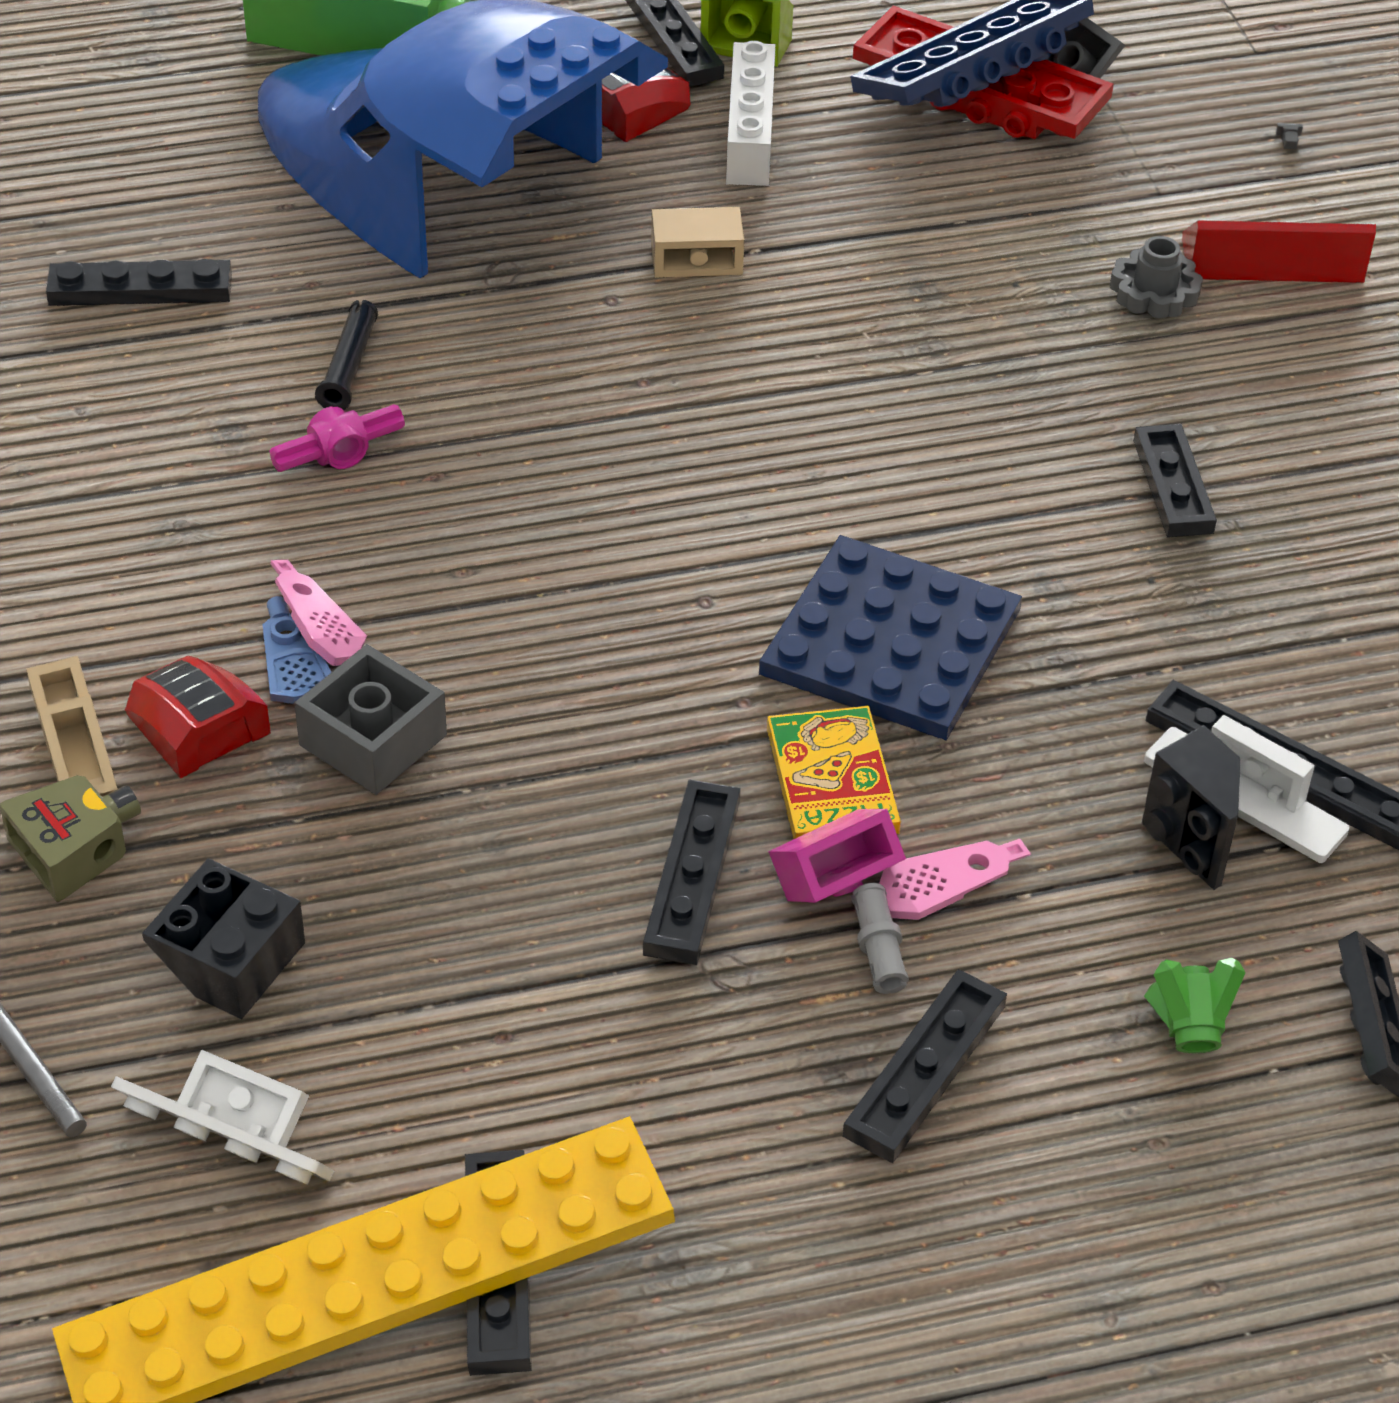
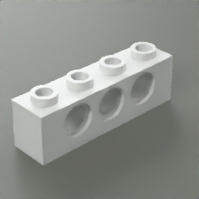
[726,41,775,186]

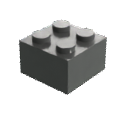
[294,644,447,795]

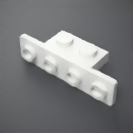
[1144,715,1349,863]
[111,1050,334,1185]

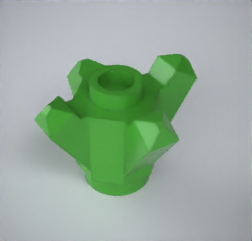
[1144,958,1246,1053]

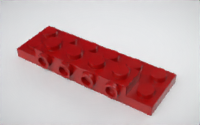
[853,5,1114,139]

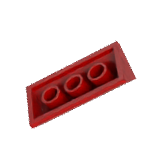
[1182,220,1376,283]

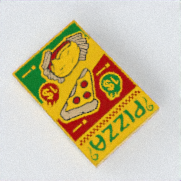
[767,706,901,839]

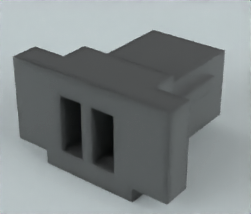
[1275,123,1303,149]

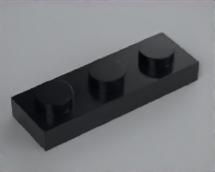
[1133,423,1217,538]
[1338,931,1399,1097]

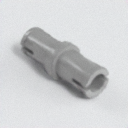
[851,883,909,994]

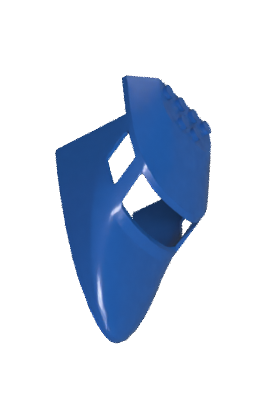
[258,0,668,278]

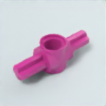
[269,404,405,472]

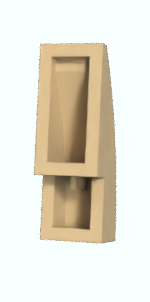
[26,656,117,797]

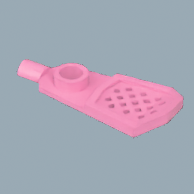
[271,560,367,666]
[879,839,1031,920]

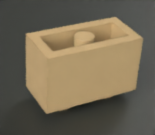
[651,207,744,278]

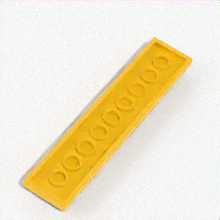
[52,1116,675,1403]

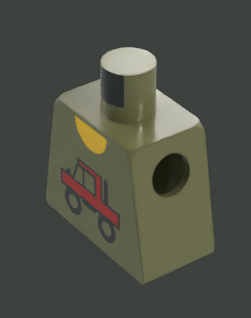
[0,775,141,902]

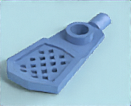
[262,596,331,704]

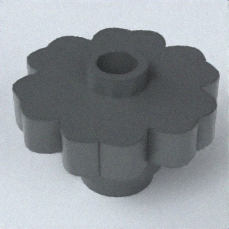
[1110,236,1203,319]

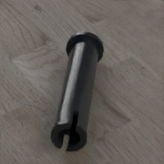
[315,300,378,410]

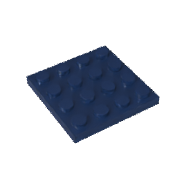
[759,535,1022,741]

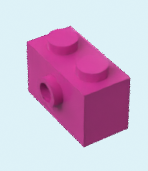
[768,809,906,903]

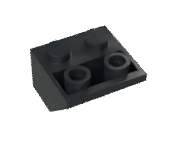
[1142,725,1241,890]
[142,858,305,1020]

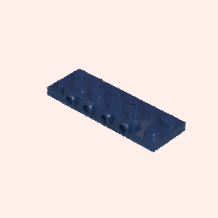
[850,0,1094,107]

